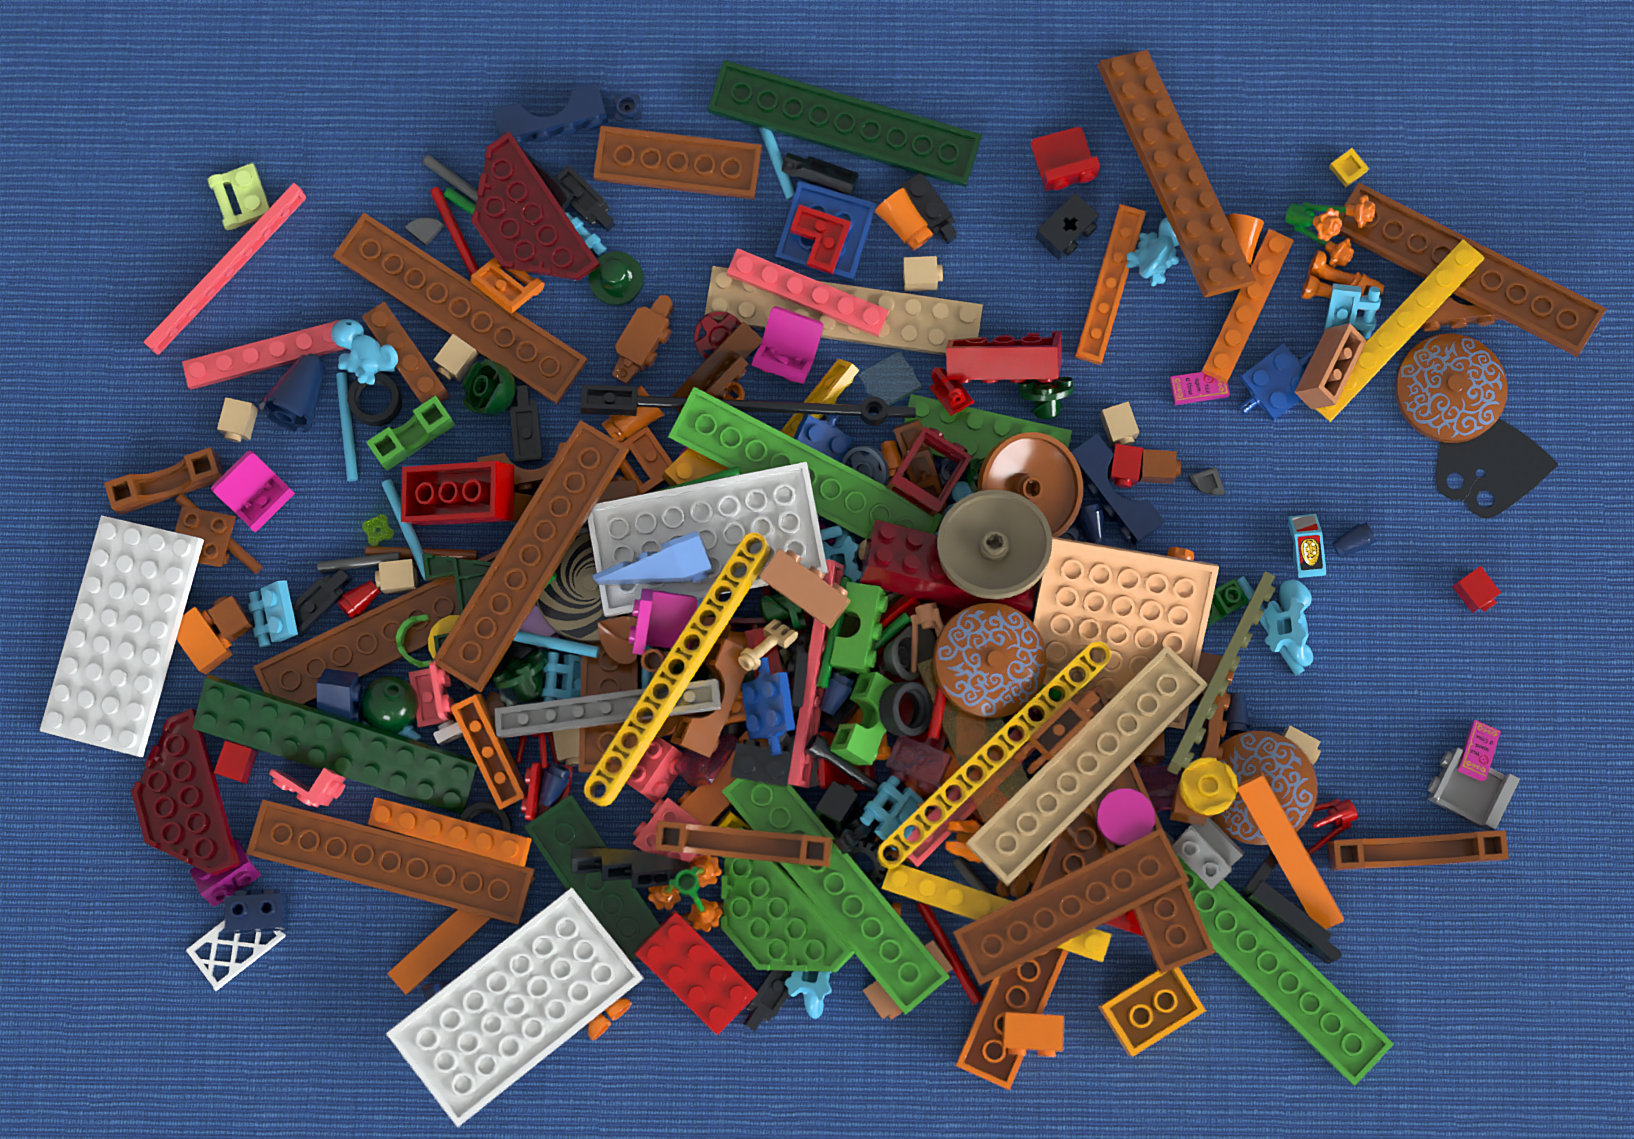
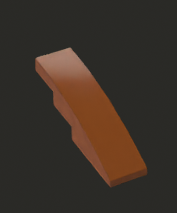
[893,418,949,531]

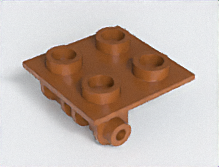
[174,506,236,567]

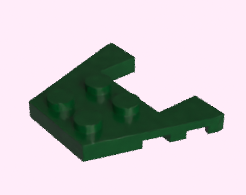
[422,554,493,654]

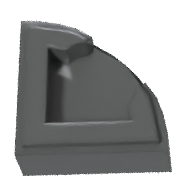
[405,218,444,247]
[1189,467,1225,496]

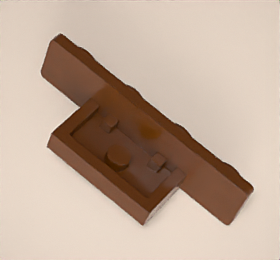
[670,322,762,413]

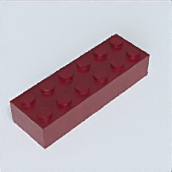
[860,519,1035,617]

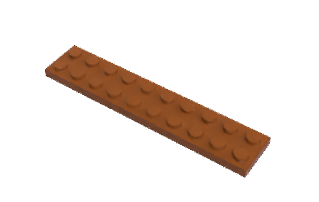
[1097,50,1256,298]
[1338,183,1607,358]
[332,213,588,405]
[432,420,629,692]
[253,549,501,705]
[1059,686,1215,975]
[246,799,535,925]

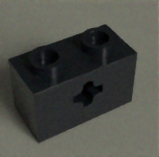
[1035,193,1099,260]
[815,781,860,838]

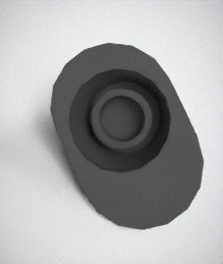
[881,625,936,681]

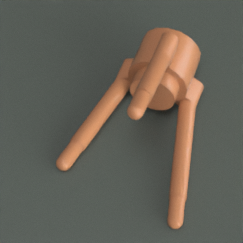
[910,603,944,673]

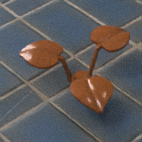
[598,616,731,738]

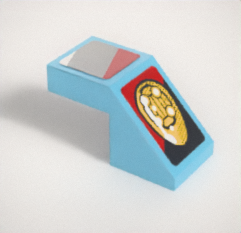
[1288,514,1326,578]

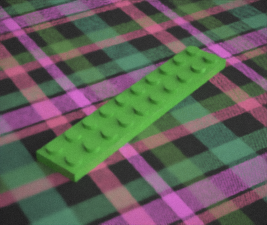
[668,387,943,539]
[722,779,950,1015]
[1175,852,1394,1086]

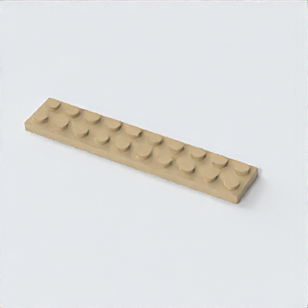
[705,266,983,356]
[966,646,1208,886]

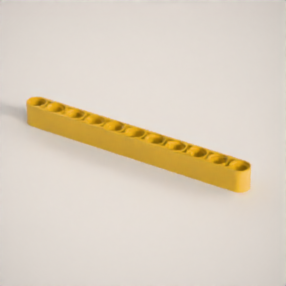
[584,532,771,806]
[877,641,1111,869]

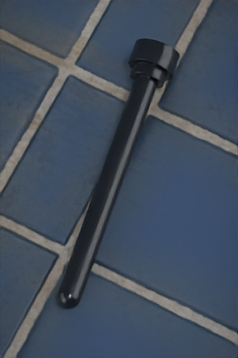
[804,733,893,806]

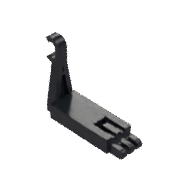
[1240,830,1341,964]

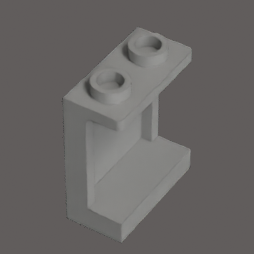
[1427,747,1520,831]
[1171,817,1244,889]

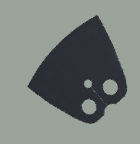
[1436,418,1559,518]

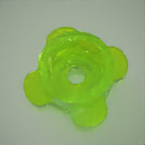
[362,514,394,546]

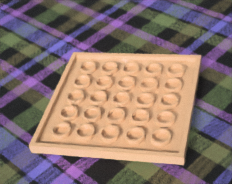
[1032,537,1219,729]

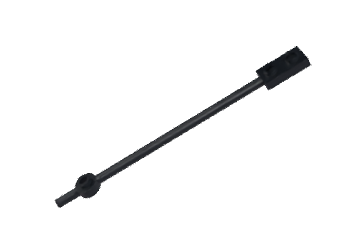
[580,384,916,426]

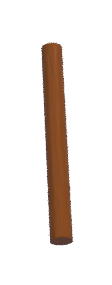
[175,494,263,574]
[365,546,478,560]

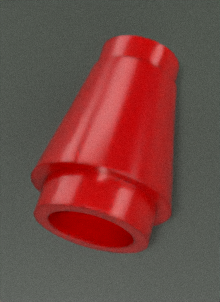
[337,580,380,619]

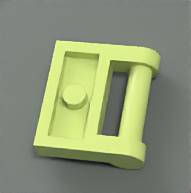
[207,163,270,230]

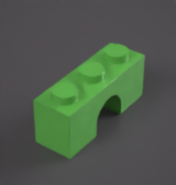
[366,395,455,471]
[830,582,888,674]
[830,672,893,765]

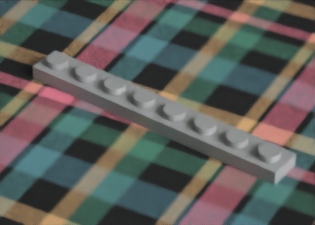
[495,679,721,738]

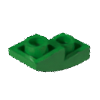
[1206,578,1249,628]

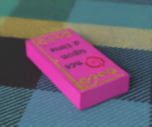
[1169,372,1230,406]
[1457,720,1501,782]

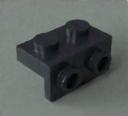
[730,739,793,787]

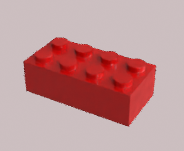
[401,461,515,526]
[634,910,758,1035]

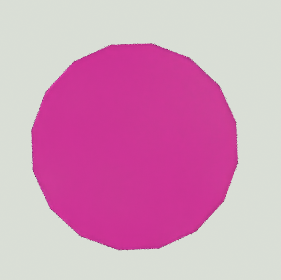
[1097,789,1155,847]

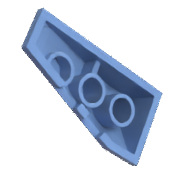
[593,531,715,585]

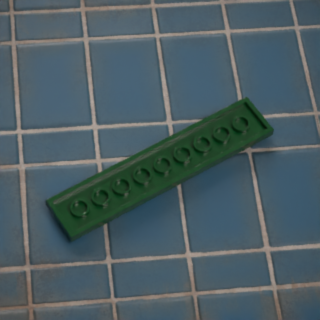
[708,60,982,187]
[193,674,478,814]

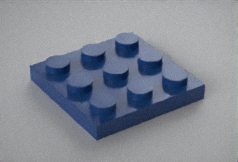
[775,181,877,282]

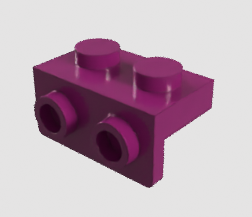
[189,839,261,907]

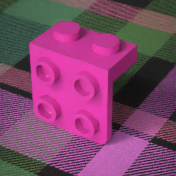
[751,306,824,384]
[211,451,295,533]
[628,588,698,655]

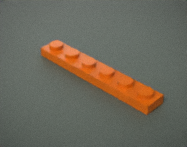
[1201,229,1294,383]
[368,797,532,866]

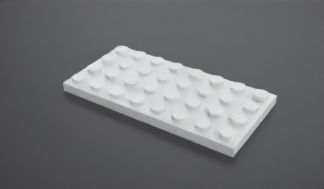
[587,462,828,617]
[40,515,204,757]
[386,888,643,1127]

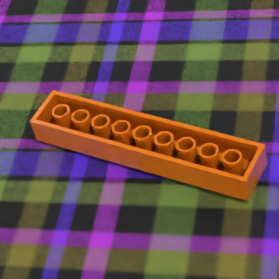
[955,807,1109,1090]

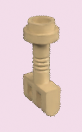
[738,619,798,671]

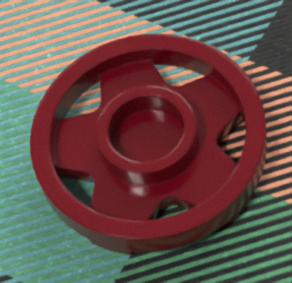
[693,311,741,359]

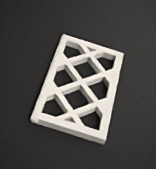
[186,920,286,991]

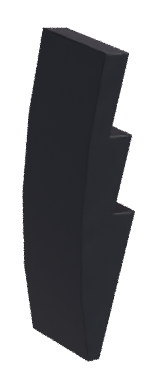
[571,848,690,889]

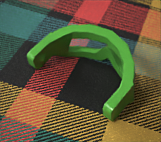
[396,614,433,668]

